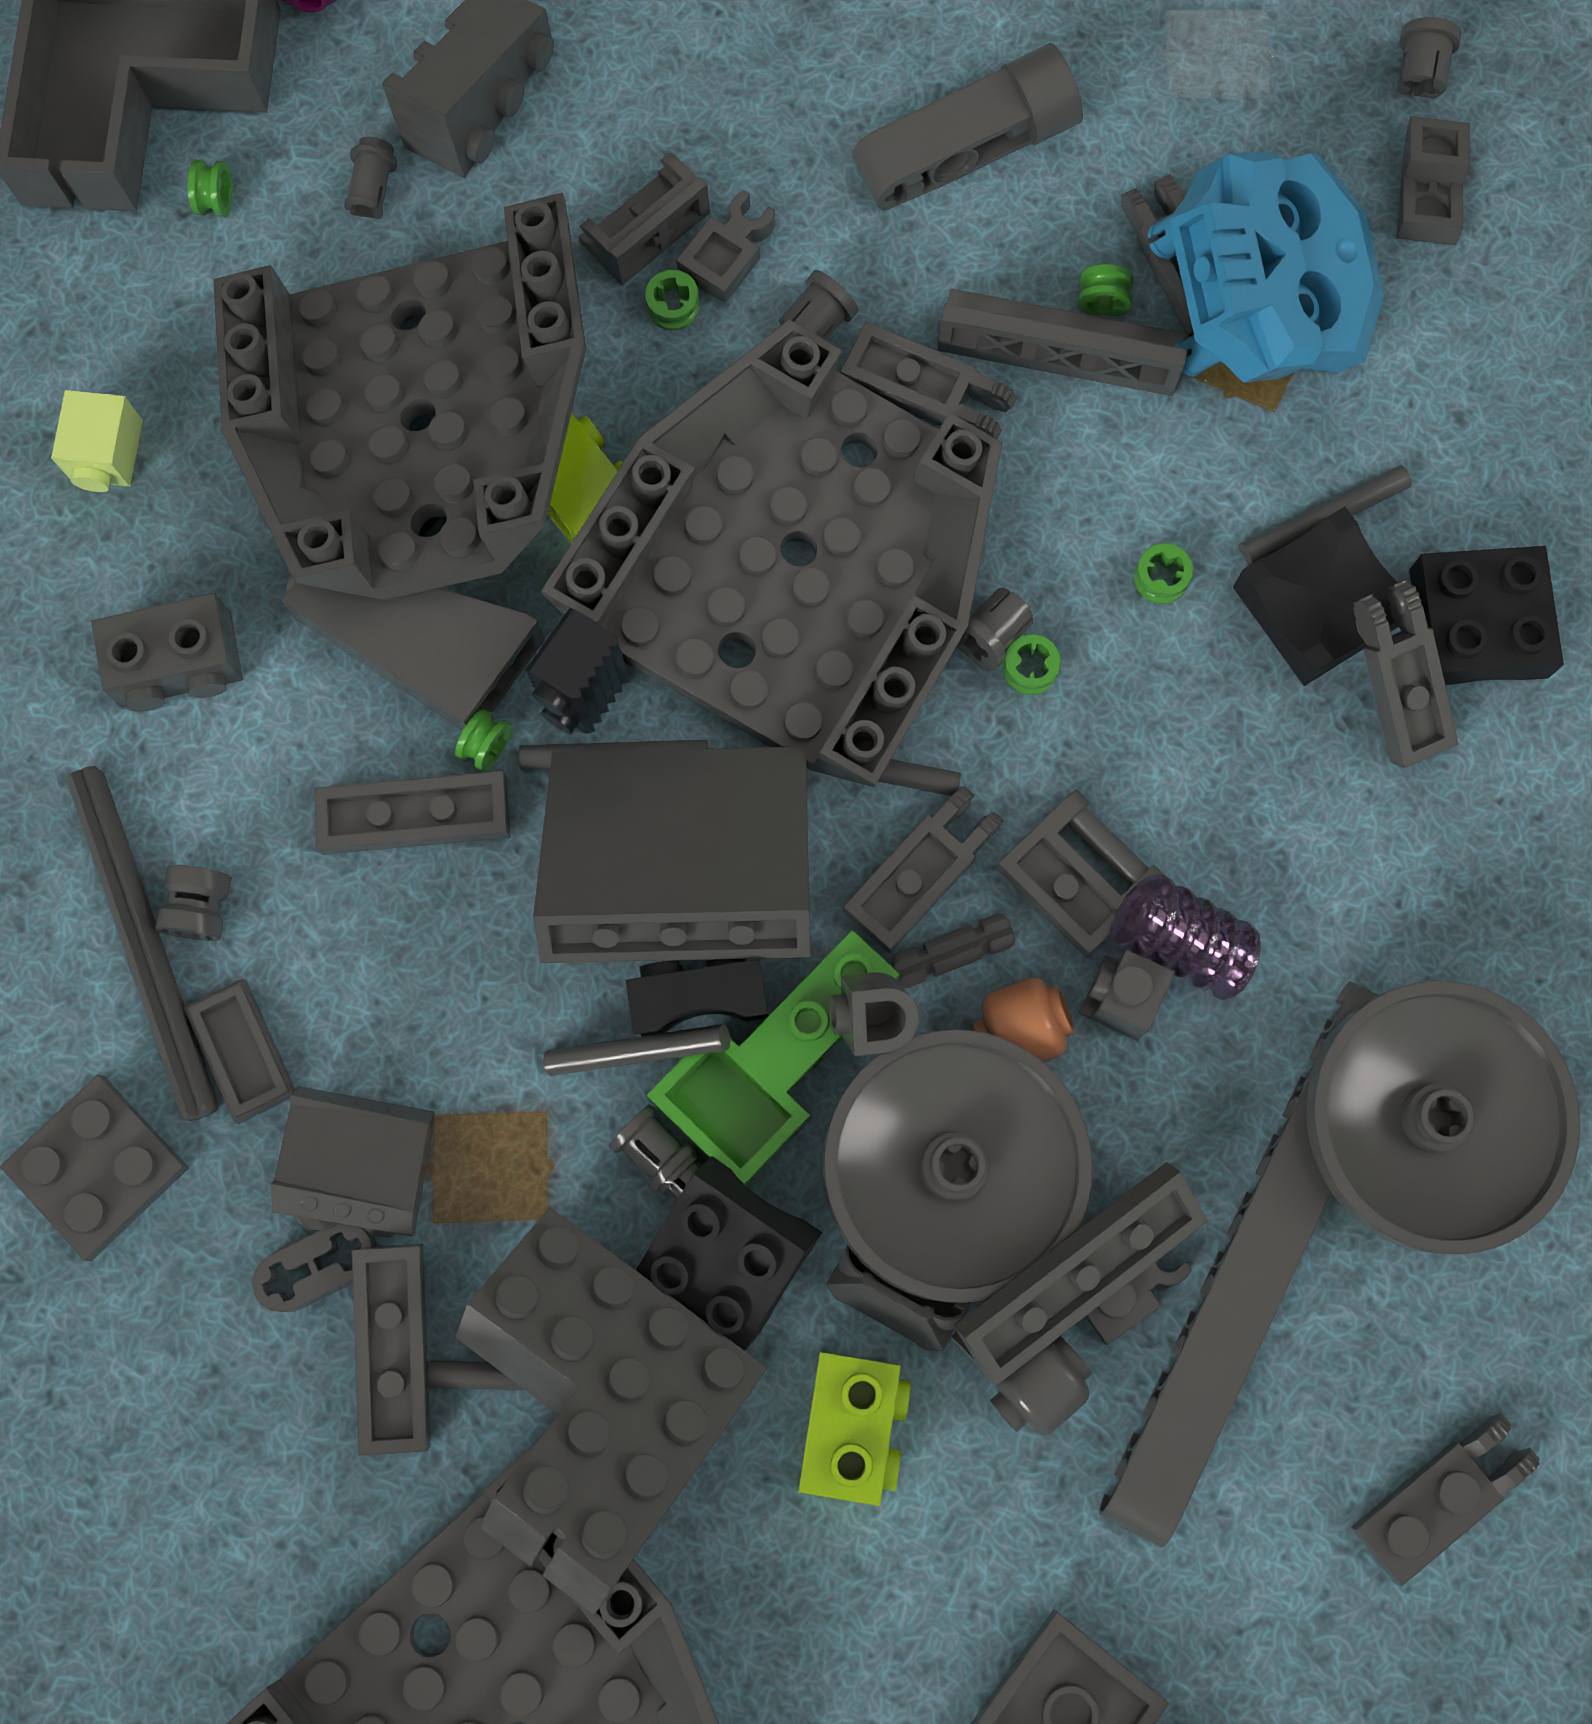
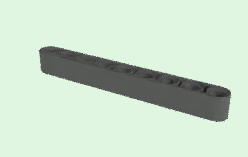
[1099,981,1378,1548]

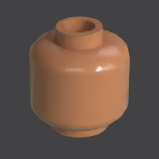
[974,977,1075,1062]

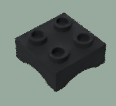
[1233,506,1398,686]
[1409,546,1564,685]
[625,959,769,1036]
[636,1156,823,1351]

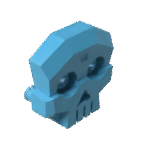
[1148,151,1384,383]

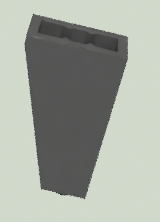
[281,576,545,730]

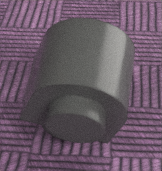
[829,972,919,1056]

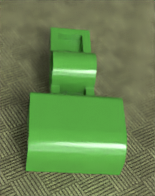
[646,930,900,1186]

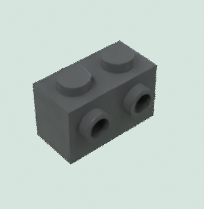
[91,593,243,711]

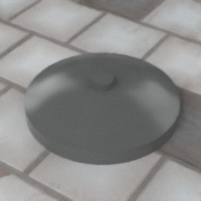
[1306,981,1580,1254]
[822,1030,1092,1303]

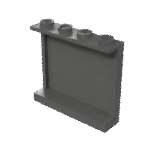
[533,746,811,963]

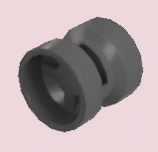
[155,865,232,941]

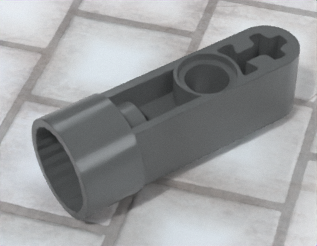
[852,43,1083,210]

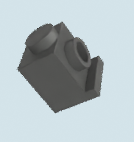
[1079,949,1175,1041]

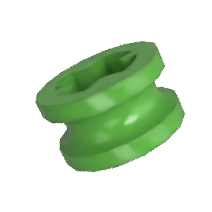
[187,159,233,217]
[1078,264,1134,316]
[645,269,700,330]
[1134,543,1193,604]
[1003,634,1061,695]
[455,708,513,773]

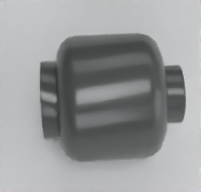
[990,1336,1092,1436]

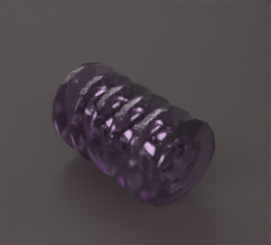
[1110,874,1261,1000]

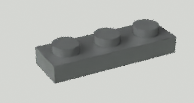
[314,771,511,855]
[352,1244,431,1456]

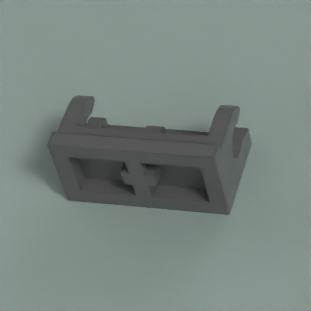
[578,153,710,285]

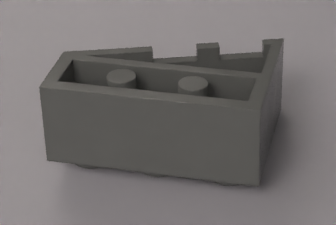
[382,0,554,178]

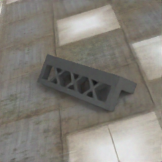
[937,288,1187,396]
[952,1162,1208,1386]

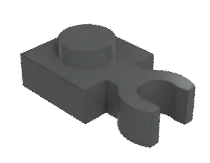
[676,191,775,303]
[1085,1262,1192,1345]

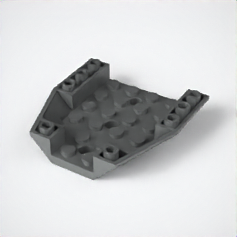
[213,192,586,600]
[541,319,1003,787]
[227,1442,719,1724]

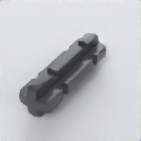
[891,913,1015,988]

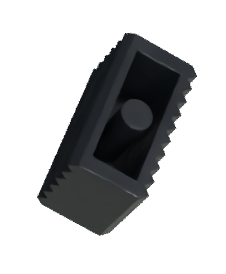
[525,608,630,735]

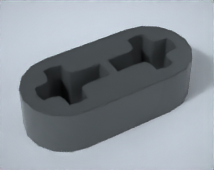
[252,1224,377,1312]

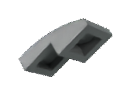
[1397,116,1470,245]

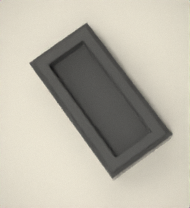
[184,979,295,1124]

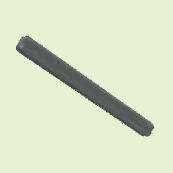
[67,766,219,1121]

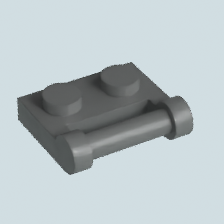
[996,789,1168,958]

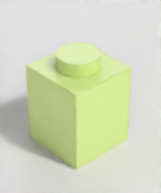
[51,390,143,492]

